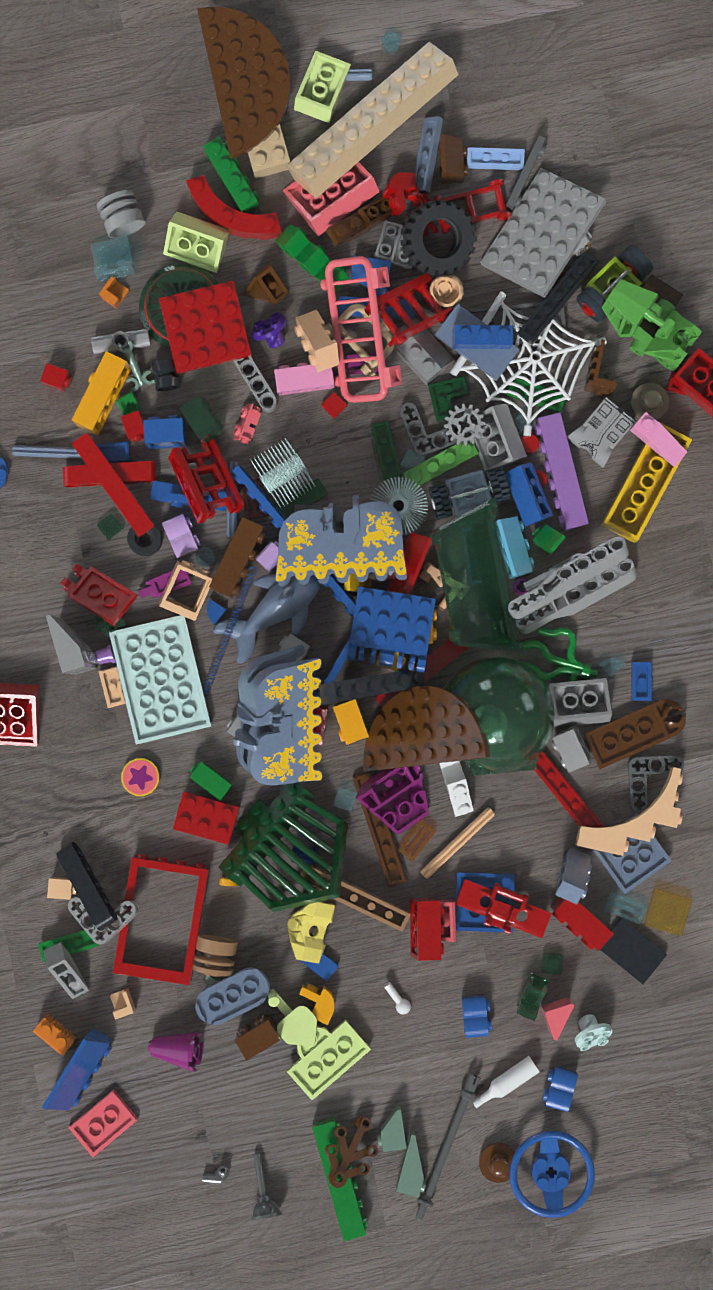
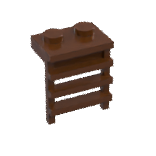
[584,339,617,398]

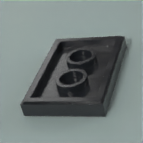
[600,918,667,985]

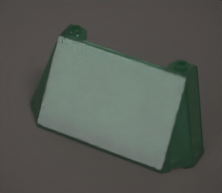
[431,498,525,652]

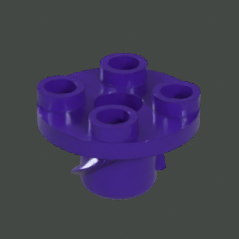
[251,312,287,348]

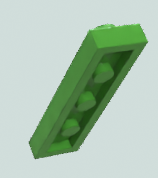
[403,441,479,490]

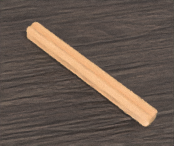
[421,807,495,879]

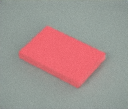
[68,1089,138,1157]

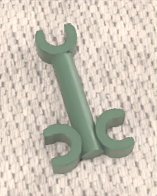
[118,339,154,392]

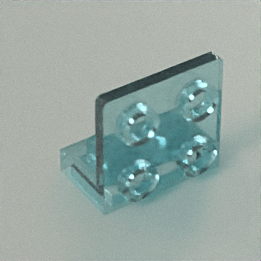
[91,236,136,282]

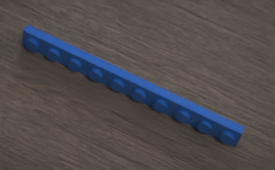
[232,465,356,617]

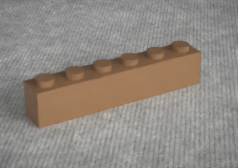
[301,862,411,932]

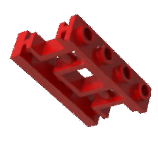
[168,439,244,524]

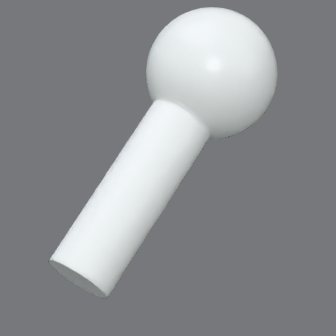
[384,982,411,1014]

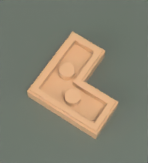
[99,666,126,708]

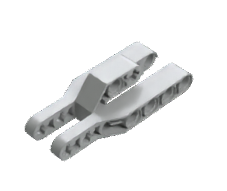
[508,537,637,634]

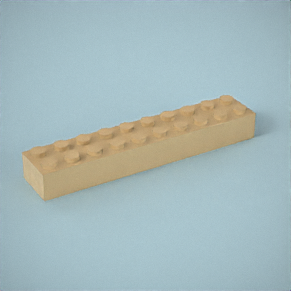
[287,42,458,198]

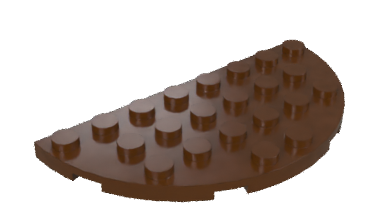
[197,7,290,159]
[363,686,490,772]

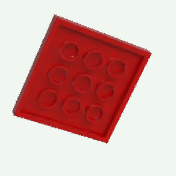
[159,281,252,374]

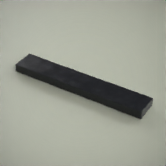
[517,251,600,345]

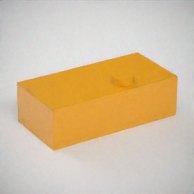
[72,351,131,436]
[333,699,369,745]

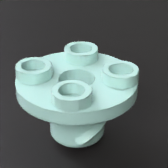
[575,1014,612,1051]

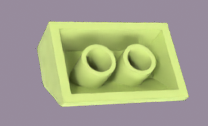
[163,211,230,273]

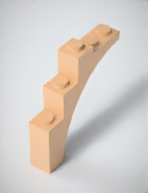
[575,767,683,856]

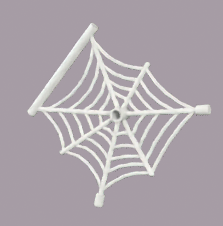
[450,291,606,436]

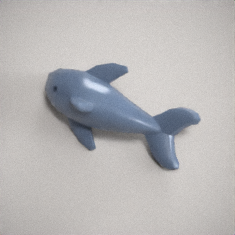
[213,574,320,664]

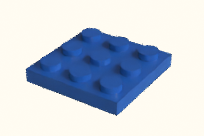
[455,872,515,933]

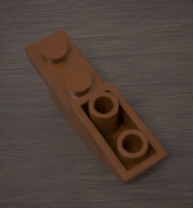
[326,197,392,247]

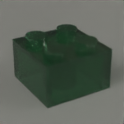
[179,395,223,443]

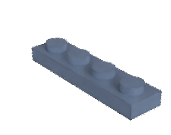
[415,116,443,194]

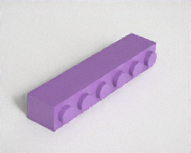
[534,412,589,531]

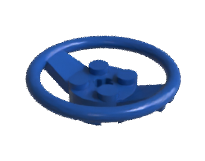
[509,1131,595,1218]

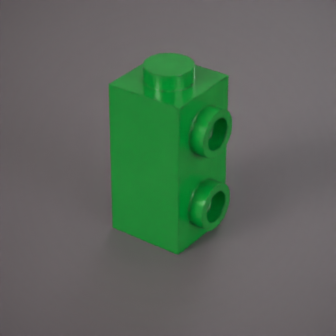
[189,761,233,800]

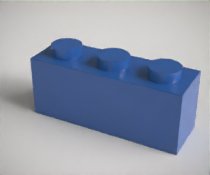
[452,325,513,349]
[504,462,553,527]

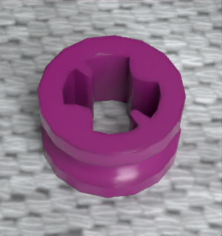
[513,578,528,596]

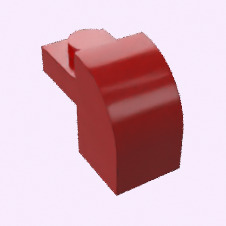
[382,172,417,216]

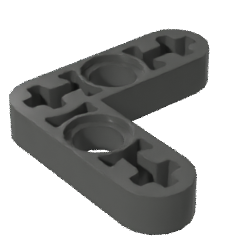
[400,403,465,456]
[628,755,685,813]

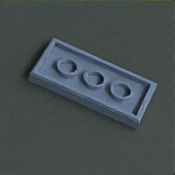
[435,304,520,381]

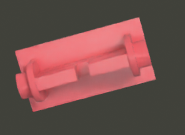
[233,404,261,444]

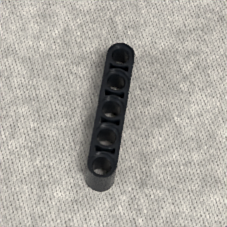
[56,841,118,931]

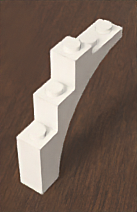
[439,761,474,817]

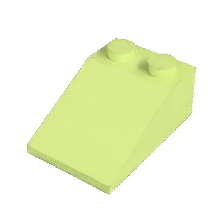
[294,51,351,123]

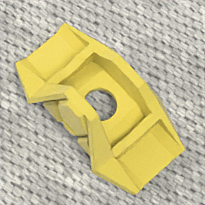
[287,902,335,964]

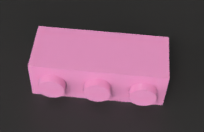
[274,363,334,396]

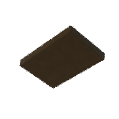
[639,274,683,338]

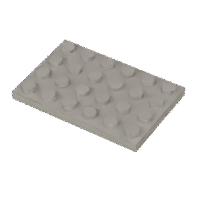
[480,168,606,298]

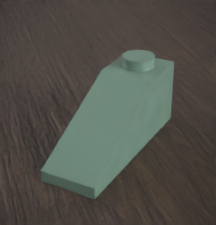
[396,1130,426,1198]

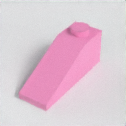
[630,412,687,467]

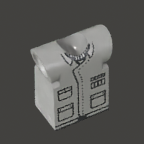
[567,397,636,468]

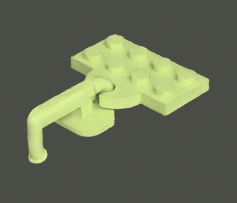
[268,989,371,1100]

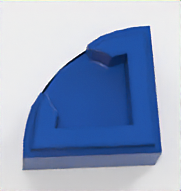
[207,599,226,625]

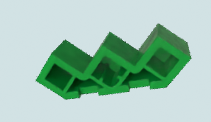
[275,224,349,293]

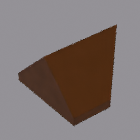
[242,265,289,305]

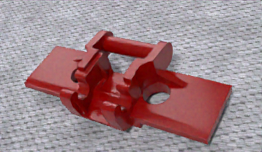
[455,879,552,938]

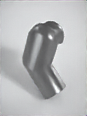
[202,1165,230,1184]

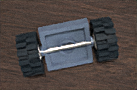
[428,466,510,520]

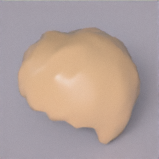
[430,274,464,308]

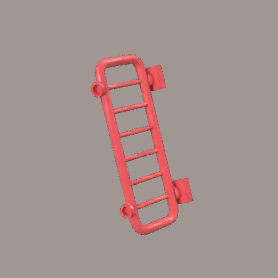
[321,256,402,403]

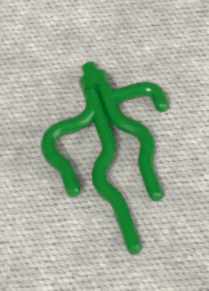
[495,627,598,682]

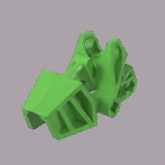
[601,279,702,371]

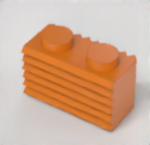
[33,1014,77,1056]

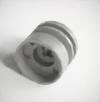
[96,190,146,238]

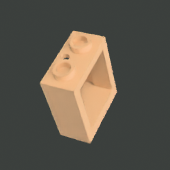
[159,560,213,621]

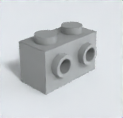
[552,725,593,772]

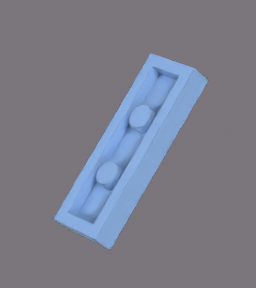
[467,147,525,170]

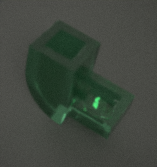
[516,973,549,1021]

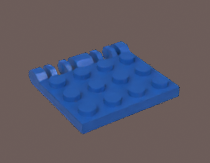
[347,586,436,672]

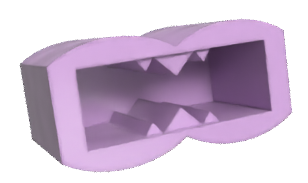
[162,514,201,559]
[255,541,279,573]

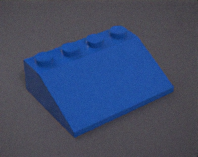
[42,1028,112,1111]

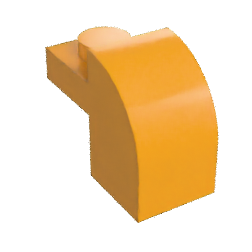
[299,984,335,1025]

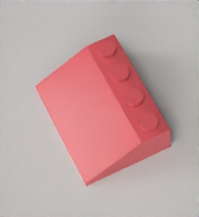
[283,162,379,236]

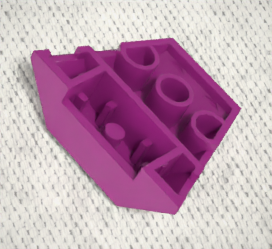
[355,766,429,835]

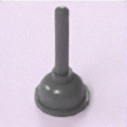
[251,1153,282,1220]

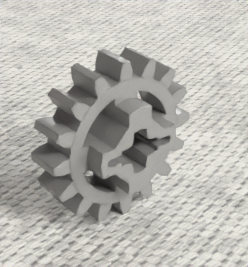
[444,404,486,446]

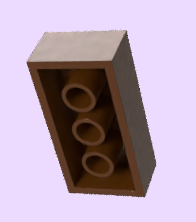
[209,517,267,600]

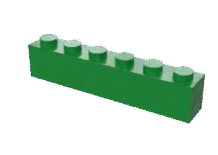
[312,1117,369,1242]

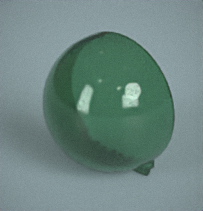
[445,657,555,776]

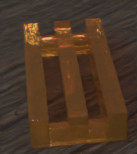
[397,820,436,862]

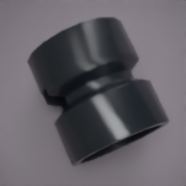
[152,359,180,391]

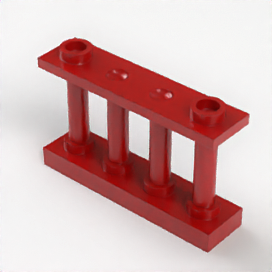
[364,273,454,347]

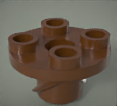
[479,1143,518,1183]

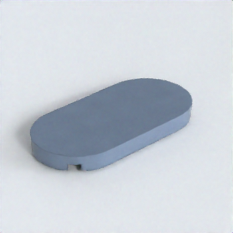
[195,967,270,1025]

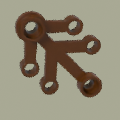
[325,1115,378,1188]

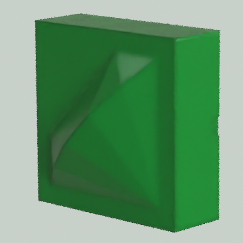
[115,390,141,415]

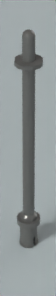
[416,1073,481,1221]

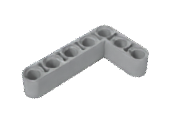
[233,357,277,413]

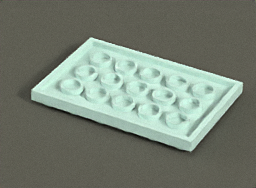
[109,615,211,745]

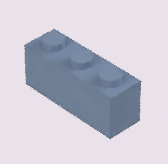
[555,847,592,904]

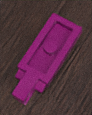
[138,569,192,598]

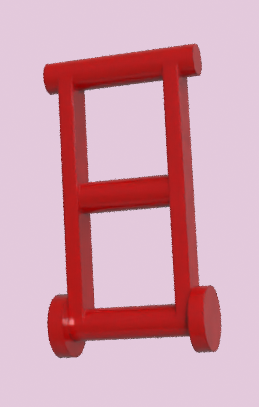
[433,179,512,234]

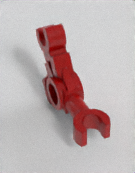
[408,185,438,237]

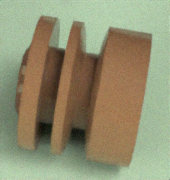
[193,935,238,977]

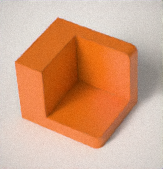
[99,276,129,309]

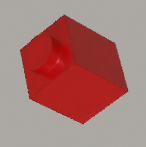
[40,363,72,392]
[121,410,145,442]

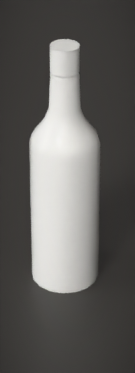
[472,1056,540,1108]

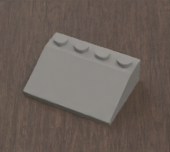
[46,615,98,675]

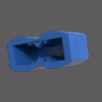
[462,995,492,1038]
[542,1066,578,1112]

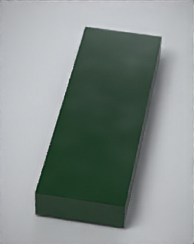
[370,421,402,481]
[274,478,328,519]

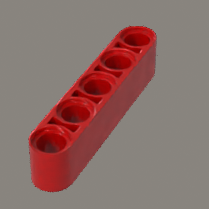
[62,461,157,487]

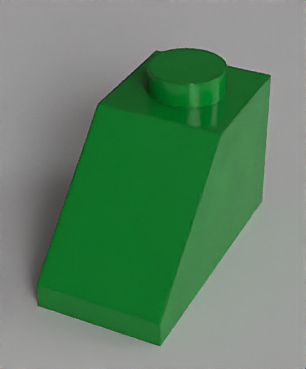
[532,525,566,555]

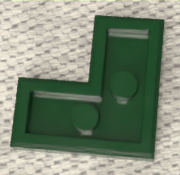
[427,375,469,422]

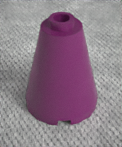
[148,1032,204,1072]

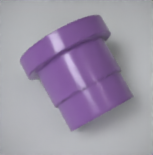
[96,644,116,664]

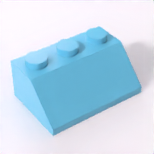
[494,517,535,579]

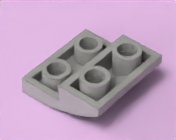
[374,221,413,270]

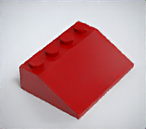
[0,683,40,747]

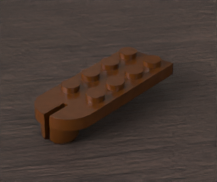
[583,699,686,769]

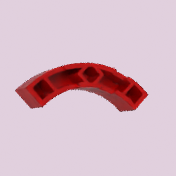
[186,175,282,240]

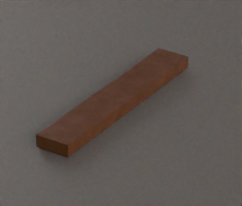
[352,771,407,887]

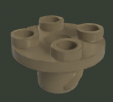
[630,383,669,420]

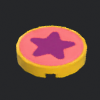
[121,758,160,796]

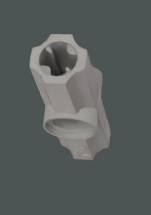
[91,329,151,355]

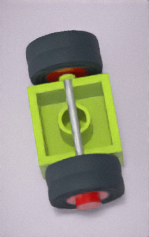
[576,245,653,322]

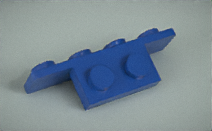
[150,481,227,511]

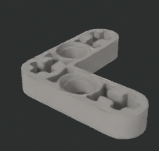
[68,897,139,944]

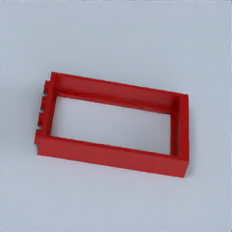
[113,853,210,985]

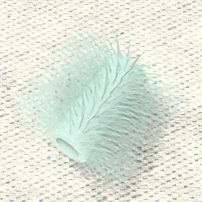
[250,438,315,508]
[370,476,428,535]

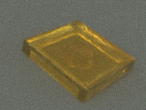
[644,888,692,937]

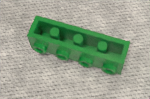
[203,137,260,214]

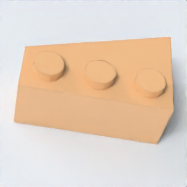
[294,310,339,372]

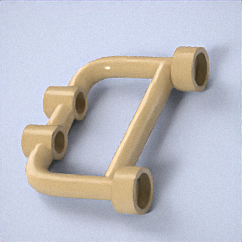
[325,303,394,376]

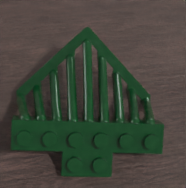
[218,782,348,912]

